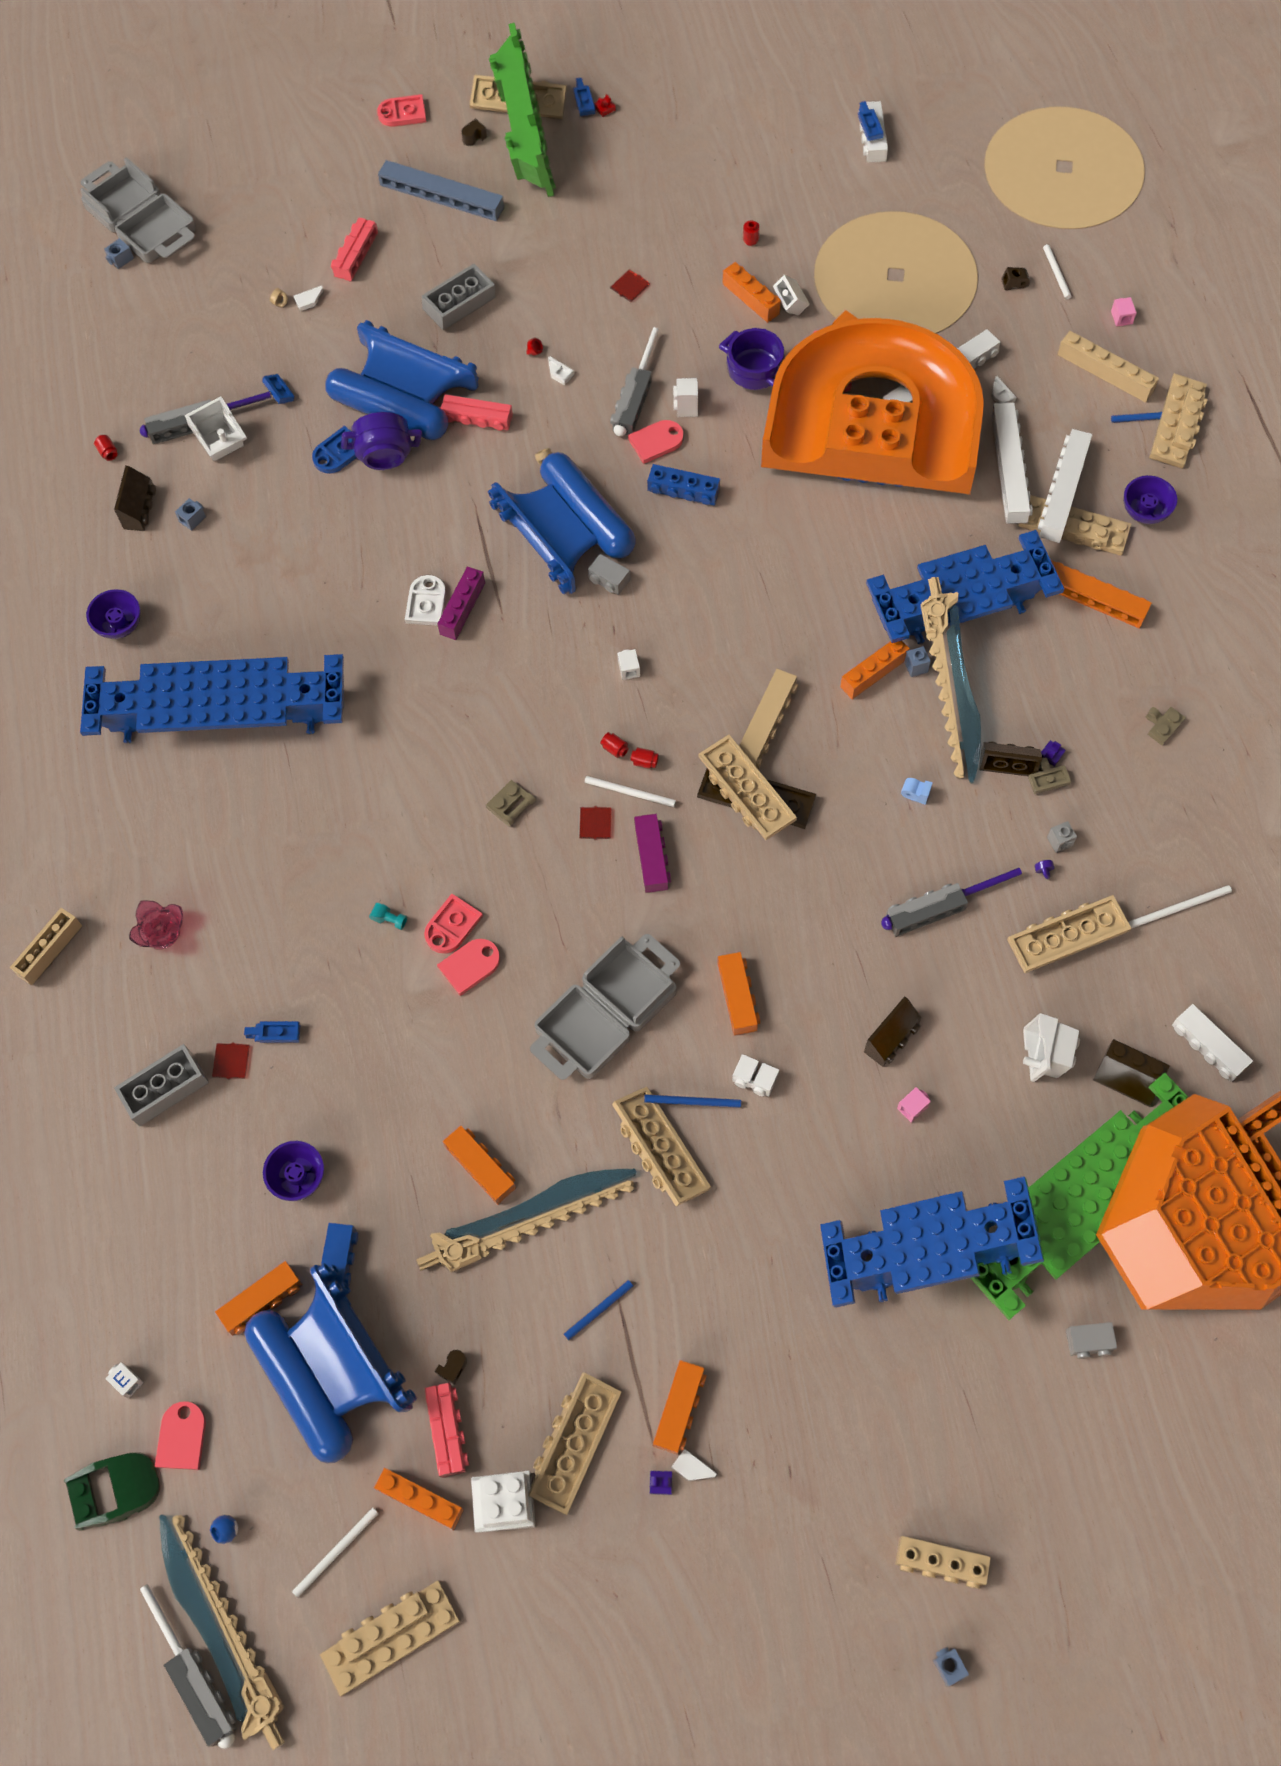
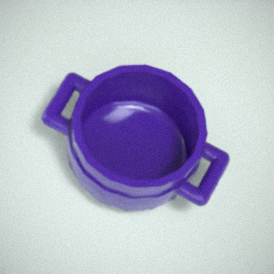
[719,328,785,390]
[341,412,422,470]

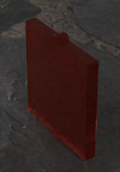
[610,269,650,302]
[579,806,611,840]
[212,1042,250,1080]

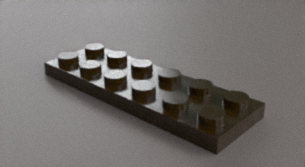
[697,768,816,829]

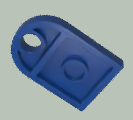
[312,425,356,474]

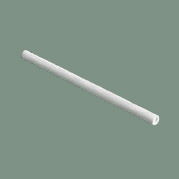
[1128,885,1232,928]

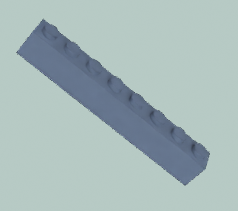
[378,160,504,221]

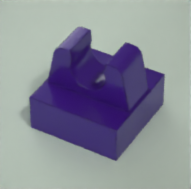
[1041,740,1066,767]
[650,1471,672,1495]

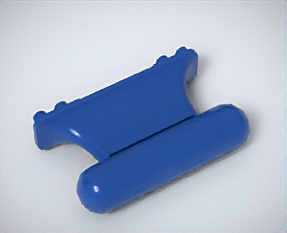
[325,320,479,440]
[488,452,636,594]
[244,1263,417,1464]

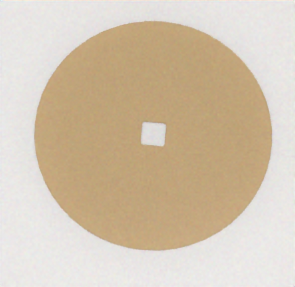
[985,107,1145,229]
[814,211,978,333]

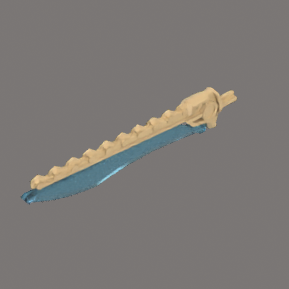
[920,577,981,784]
[416,1168,636,1272]
[159,1515,285,1750]

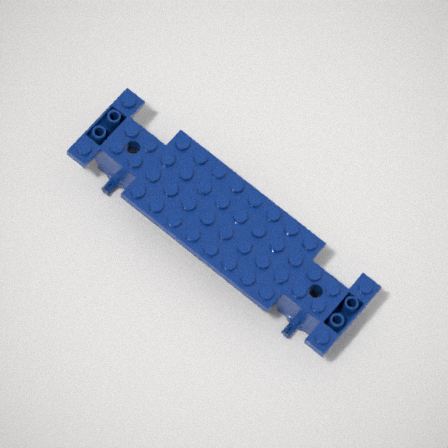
[80,654,344,743]

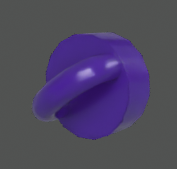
[1034,860,1055,879]

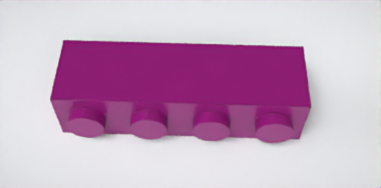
[437,566,485,640]
[634,813,671,893]

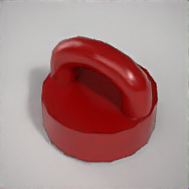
[526,338,543,356]

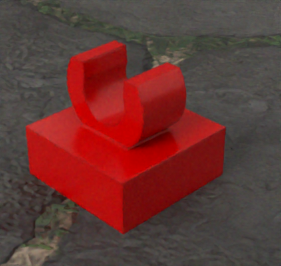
[594,94,616,117]

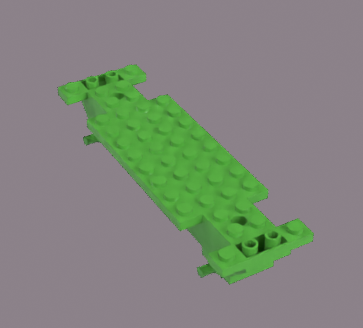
[971,1073,1188,1320]

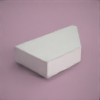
[294,286,324,312]
[548,356,575,385]
[991,376,1016,403]
[672,1449,717,1481]

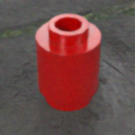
[743,220,760,246]
[94,435,118,461]
[600,732,629,758]
[630,747,659,769]

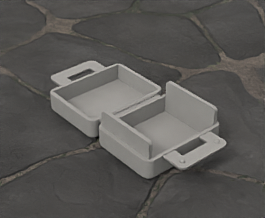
[80,157,196,263]
[530,934,680,1080]

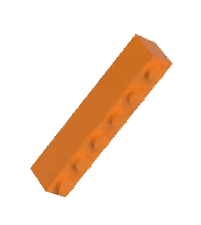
[1051,560,1152,629]

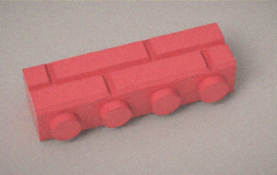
[331,217,378,281]
[441,394,513,431]
[424,1383,469,1478]

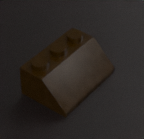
[114,466,156,531]
[979,741,1042,777]
[864,996,922,1067]
[1093,1039,1170,1107]

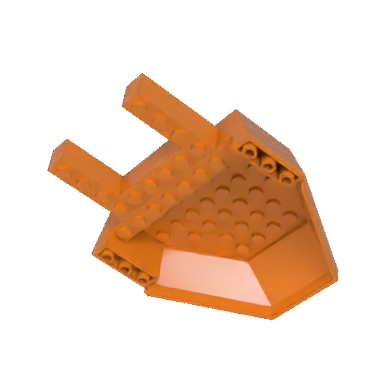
[1096,1090,1281,1310]

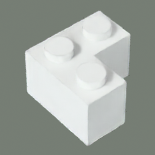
[673,378,698,417]

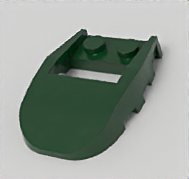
[64,1452,160,1531]

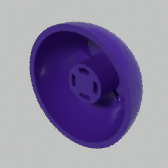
[1123,475,1177,524]
[86,589,141,639]
[263,1141,324,1201]

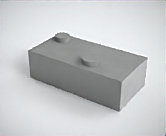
[422,264,495,330]
[114,1044,209,1126]

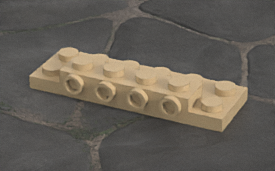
[469,75,567,119]
[1149,373,1207,469]
[1018,495,1131,556]
[699,735,797,840]
[1007,895,1132,973]
[612,1087,711,1207]
[528,1373,621,1515]
[320,1581,460,1696]

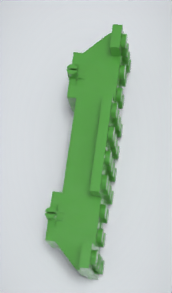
[489,22,556,197]

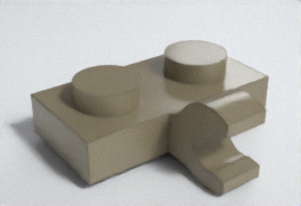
[1146,707,1186,746]
[1028,757,1071,794]

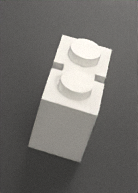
[732,1054,779,1097]

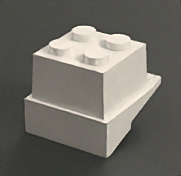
[184,396,247,461]
[1023,1013,1080,1082]
[471,1471,536,1533]

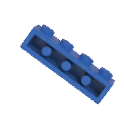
[647,464,720,506]

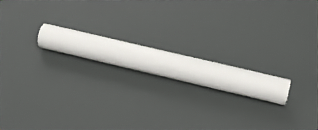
[1043,245,1071,299]

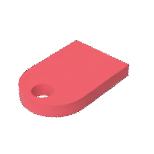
[377,94,426,127]
[628,420,683,464]
[424,894,483,953]
[437,939,500,996]
[155,1401,206,1470]

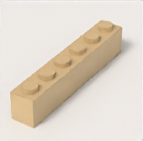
[1057,331,1159,403]
[739,669,799,770]

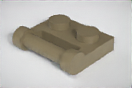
[486,780,536,827]

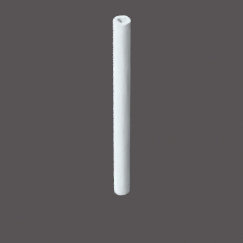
[585,776,676,807]
[292,1508,379,1598]

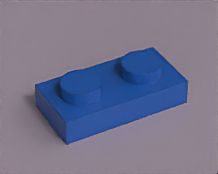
[262,374,295,404]

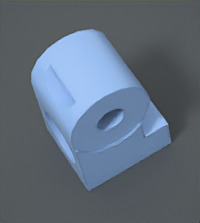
[901,778,933,805]

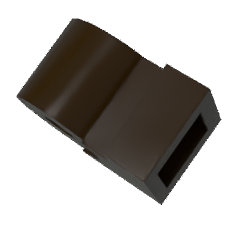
[461,118,487,146]
[1001,267,1030,290]
[434,1349,467,1385]

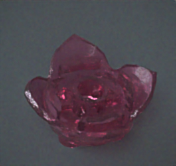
[129,900,183,950]

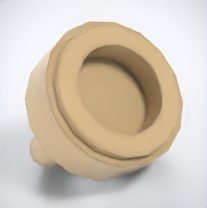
[270,288,288,307]
[535,448,552,466]

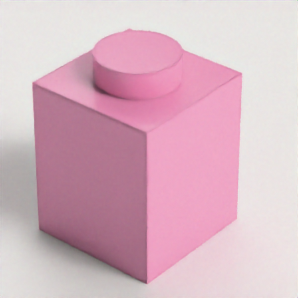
[1111,297,1136,327]
[897,1087,931,1123]

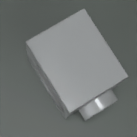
[1047,821,1077,853]

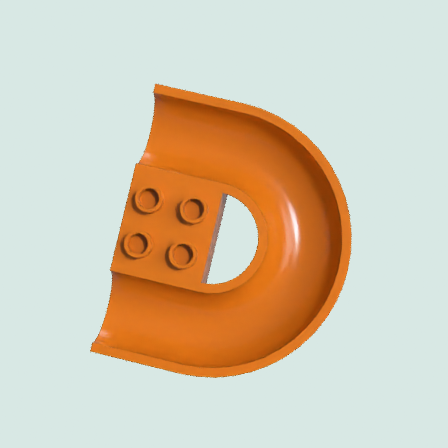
[761,318,984,494]

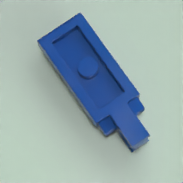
[573,77,595,117]
[858,101,884,141]
[244,1021,301,1043]

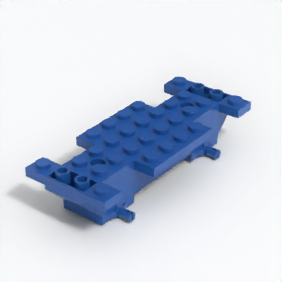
[866,530,1064,644]
[820,1176,1044,1308]

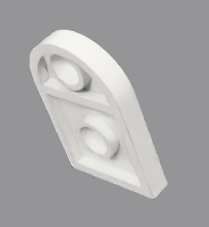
[405,575,446,626]

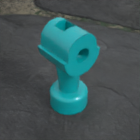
[369,903,408,930]

